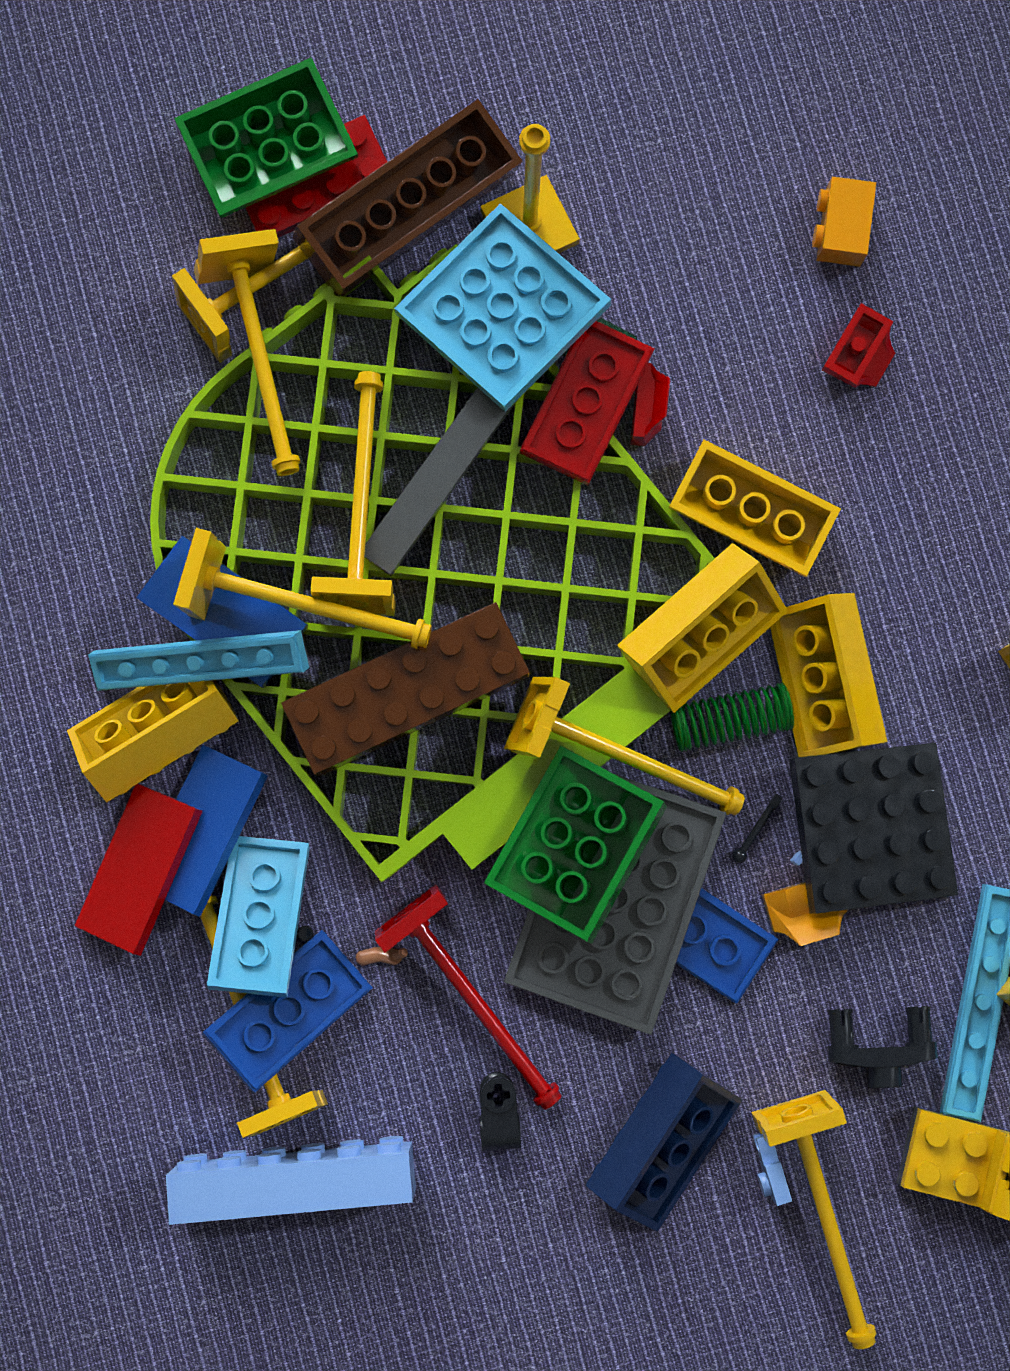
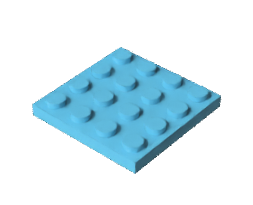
[394,203,611,412]

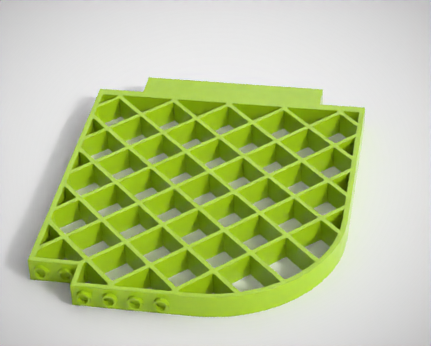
[150,244,715,882]

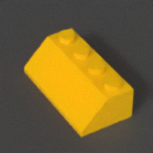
[668,439,841,577]
[617,543,788,713]
[770,593,888,757]
[67,680,239,803]

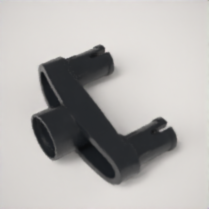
[827,1006,938,1088]

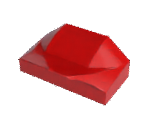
[822,303,895,388]
[630,363,670,446]

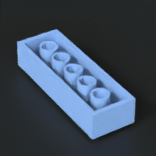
[166,1136,416,1225]

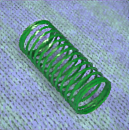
[671,683,794,752]

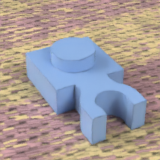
[753,1133,792,1206]

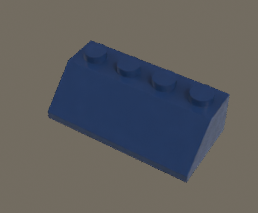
[585,1053,742,1232]

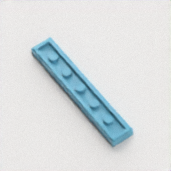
[88,630,309,691]
[940,884,1010,1122]

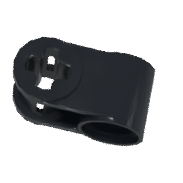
[480,1072,521,1151]

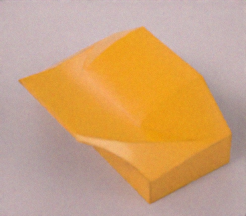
[761,882,848,946]

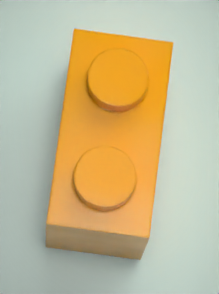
[812,176,877,267]

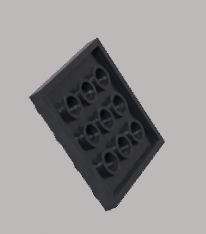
[789,743,958,914]

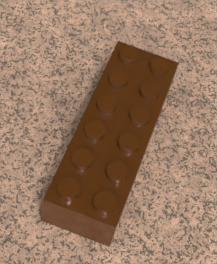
[293,99,523,297]
[281,602,530,777]

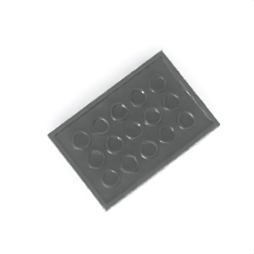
[504,774,726,1035]

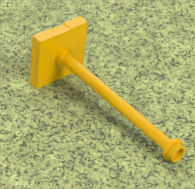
[480,124,580,253]
[194,229,301,476]
[172,246,308,363]
[311,371,396,616]
[173,528,432,649]
[504,677,745,815]
[200,894,328,1138]
[751,1090,877,1349]

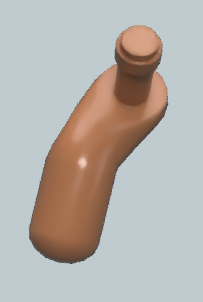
[355,947,408,966]

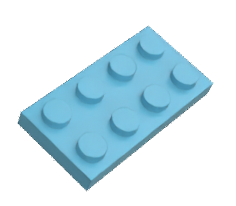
[207,836,310,997]

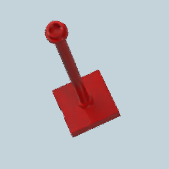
[375,884,562,1110]

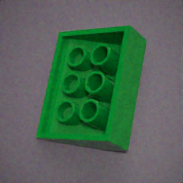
[174,57,359,218]
[484,745,667,944]

